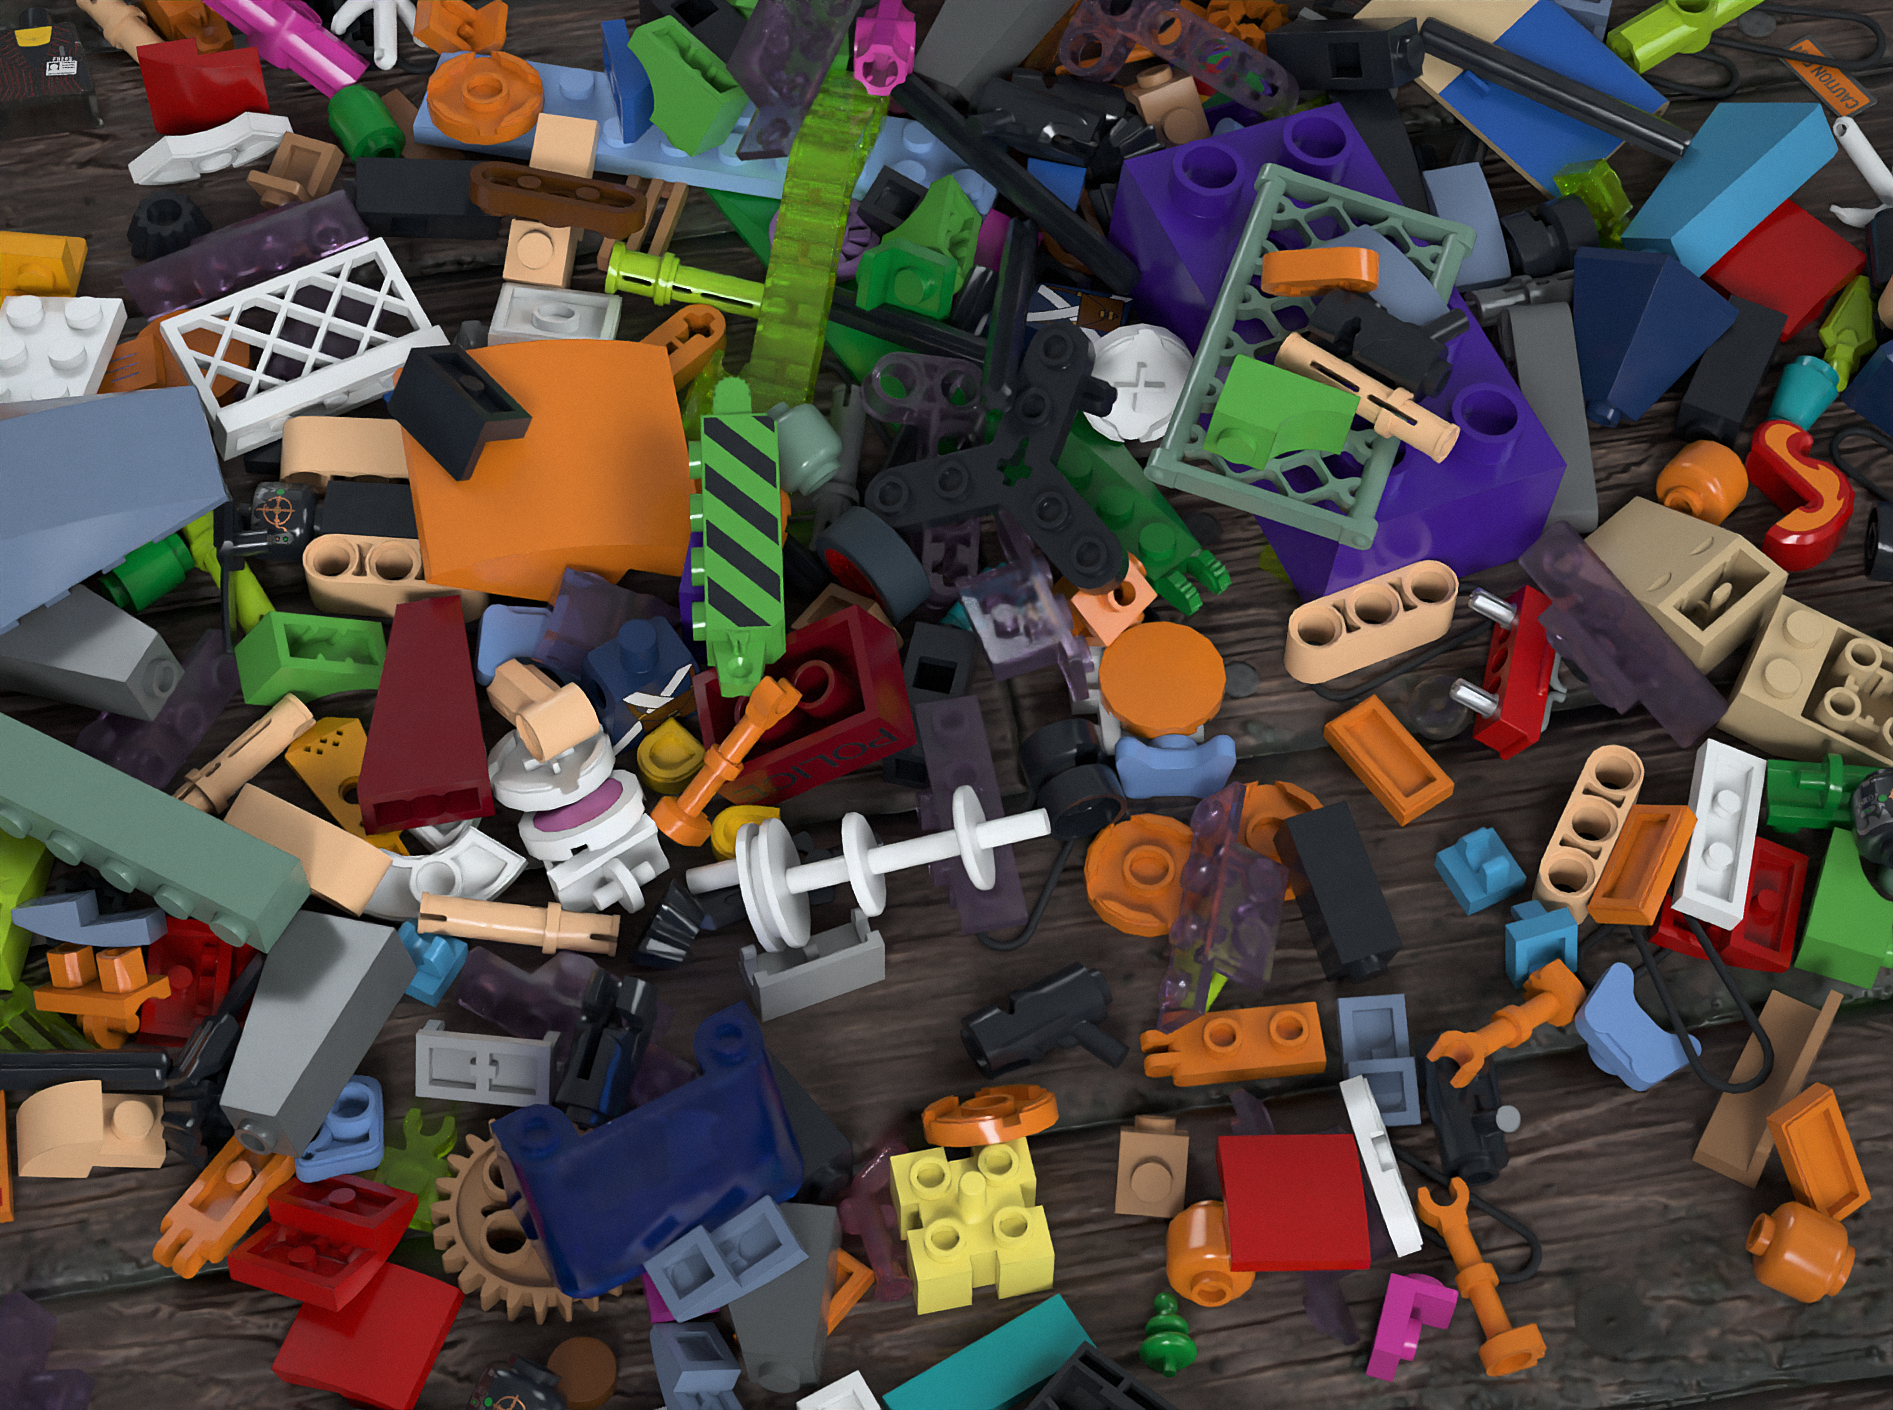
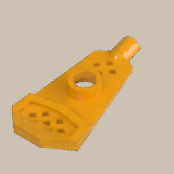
[284,717,410,856]

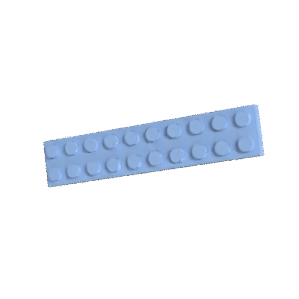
[413,51,1010,228]

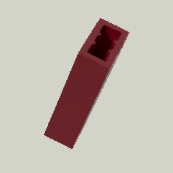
[357,595,495,836]

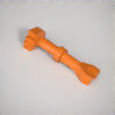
[650,676,802,847]
[1426,958,1587,1088]
[1416,1176,1547,1377]

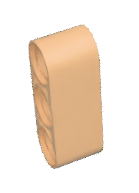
[279,416,410,497]
[303,534,490,623]
[1283,560,1459,684]
[1532,745,1644,925]
[223,783,393,918]

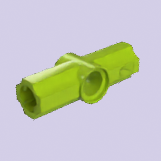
[1606,0,1765,75]

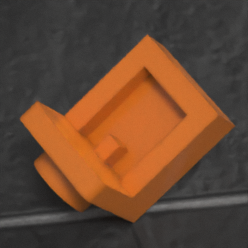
[413,0,508,55]

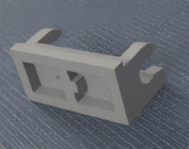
[738,907,885,1022]
[416,1019,565,1109]

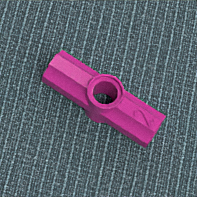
[201,0,371,99]
[853,0,916,96]

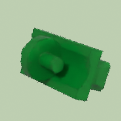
[1765,753,1883,834]

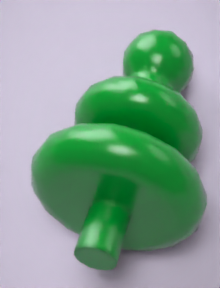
[1139,1292,1198,1378]

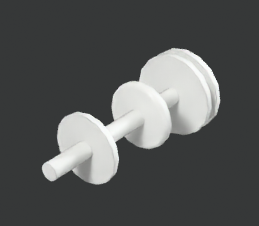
[686,785,1051,953]

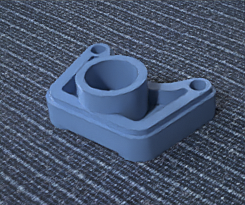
[473,604,588,687]
[1115,734,1236,799]
[1575,962,1702,1091]
[294,1075,385,1183]

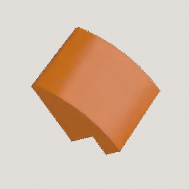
[392,339,697,609]

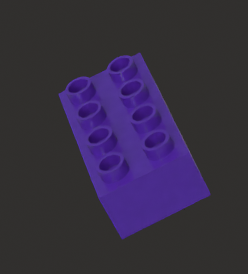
[1107,102,1567,604]

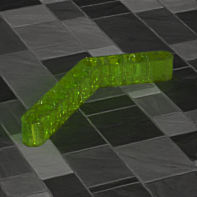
[746,68,891,496]

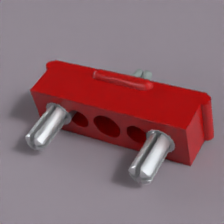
[1450,585,1567,760]

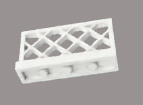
[160,237,450,461]

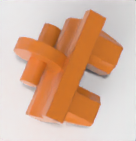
[33,942,171,1049]

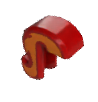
[1744,419,1855,572]

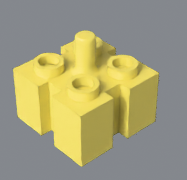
[890,1136,1055,1315]

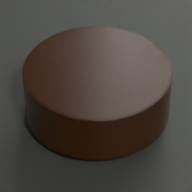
[547,1336,618,1410]

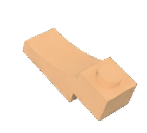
[503,113,600,289]

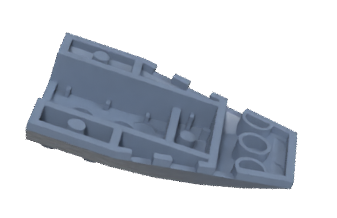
[0,385,229,636]

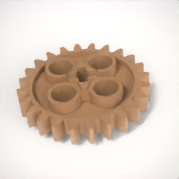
[431,1108,652,1325]

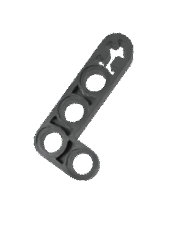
[1491,301,1598,537]

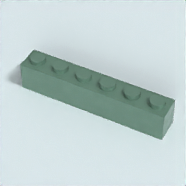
[0,712,312,954]

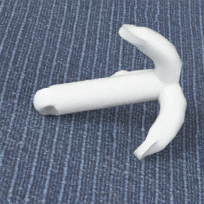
[330,0,429,70]
[1829,116,1893,228]

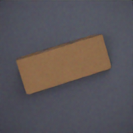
[1692,989,1844,1189]

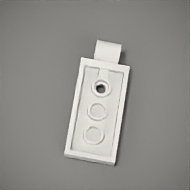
[0,295,127,403]

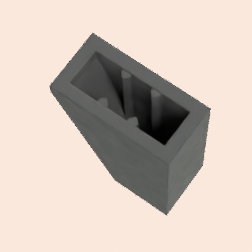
[698,1195,843,1393]

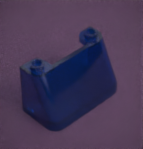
[490,1000,804,1299]

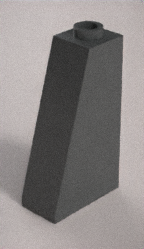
[913,0,1077,108]
[0,583,185,722]
[219,909,418,1159]

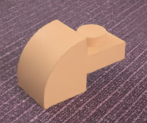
[16,1080,166,1178]

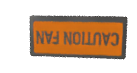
[1779,34,1877,118]

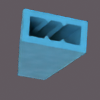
[1620,103,1839,277]

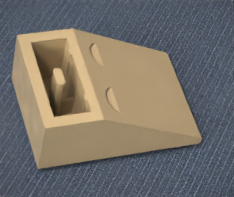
[1552,496,1788,687]
[1716,594,1893,768]

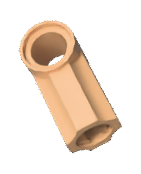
[486,658,600,764]

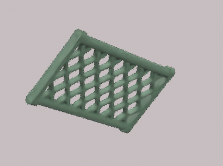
[1144,163,1477,550]

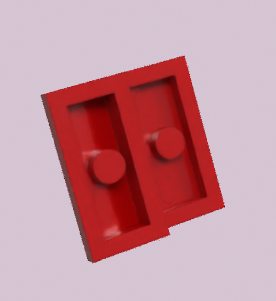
[136,37,271,136]
[1699,198,1867,343]
[1647,835,1809,973]
[136,915,260,1048]
[1215,1134,1371,1272]
[227,1174,419,1312]
[271,1261,466,1410]

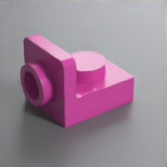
[1365,1273,1458,1382]

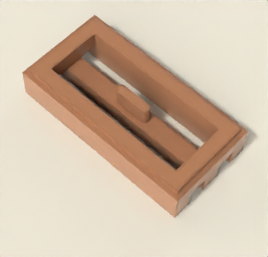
[597,174,689,272]

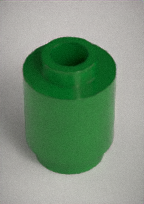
[327,85,406,165]
[96,532,195,614]

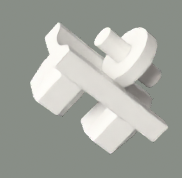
[543,813,670,914]

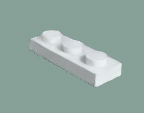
[1671,738,1767,931]

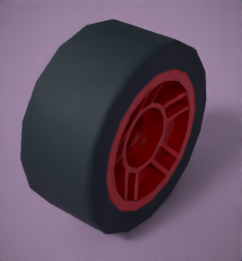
[815,506,931,627]

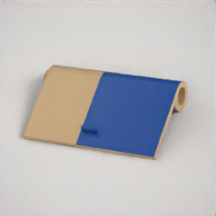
[1352,0,1670,200]

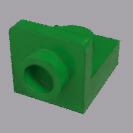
[856,237,958,322]

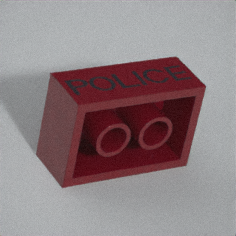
[692,604,917,807]

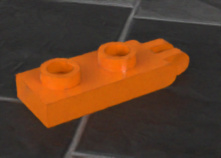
[1139,1002,1327,1087]
[152,1135,311,1279]

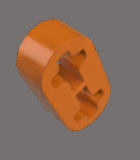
[1261,247,1380,297]
[639,303,727,392]

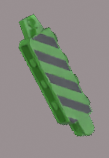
[689,375,786,698]

